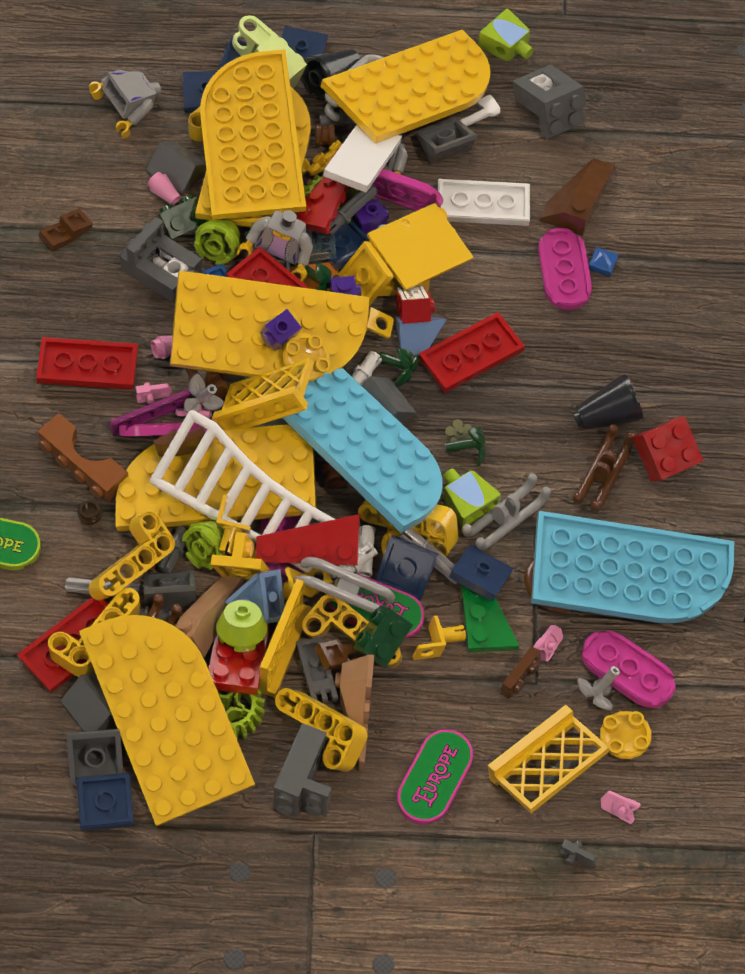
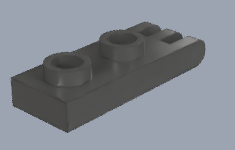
[296,636,338,704]

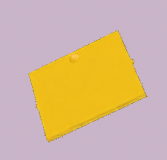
[367,203,474,291]

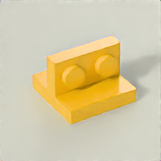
[338,241,397,306]
[211,532,271,581]

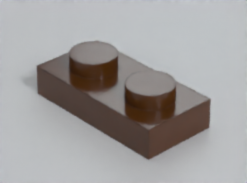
[500,646,540,699]

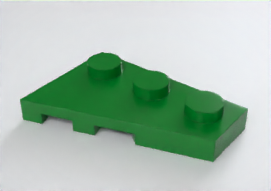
[461,584,519,653]

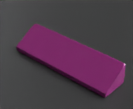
[107,388,195,436]

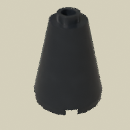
[301,49,361,100]
[573,375,644,429]

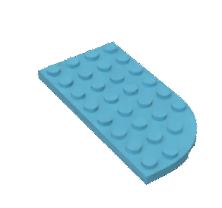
[282,368,442,533]
[531,511,734,623]

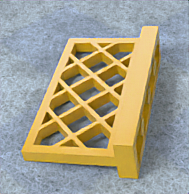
[212,358,314,430]
[259,579,311,698]
[488,705,609,813]

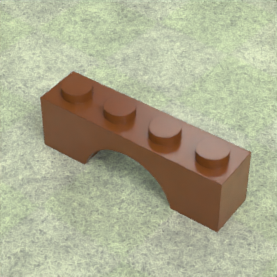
[37,413,128,503]

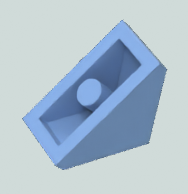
[395,316,447,357]
[225,569,285,624]

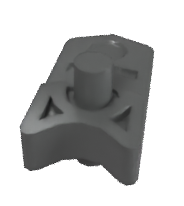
[559,839,598,868]

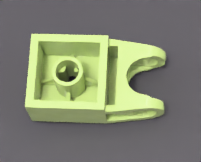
[232,15,307,88]

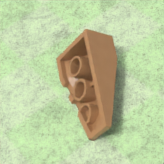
[175,577,244,657]
[335,655,374,772]

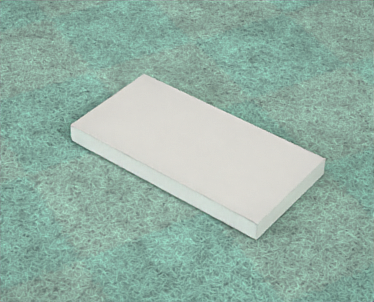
[323,125,402,192]
[438,179,530,226]

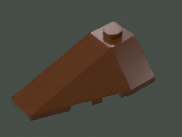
[540,158,615,236]

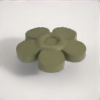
[445,419,472,442]

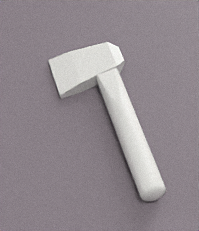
[460,95,501,126]

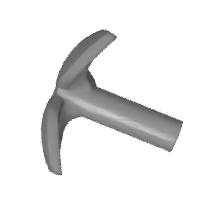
[184,374,224,413]
[577,666,620,710]

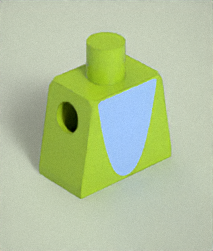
[478,8,534,61]
[442,468,501,530]

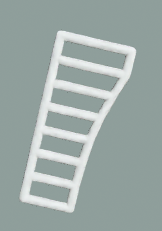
[150,410,334,572]

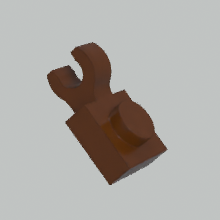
[314,639,359,671]

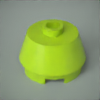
[194,219,240,265]
[182,520,230,570]
[216,600,268,652]

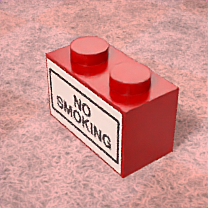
[396,286,435,324]

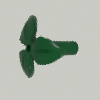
[305,263,340,291]
[378,348,419,387]
[446,427,486,466]

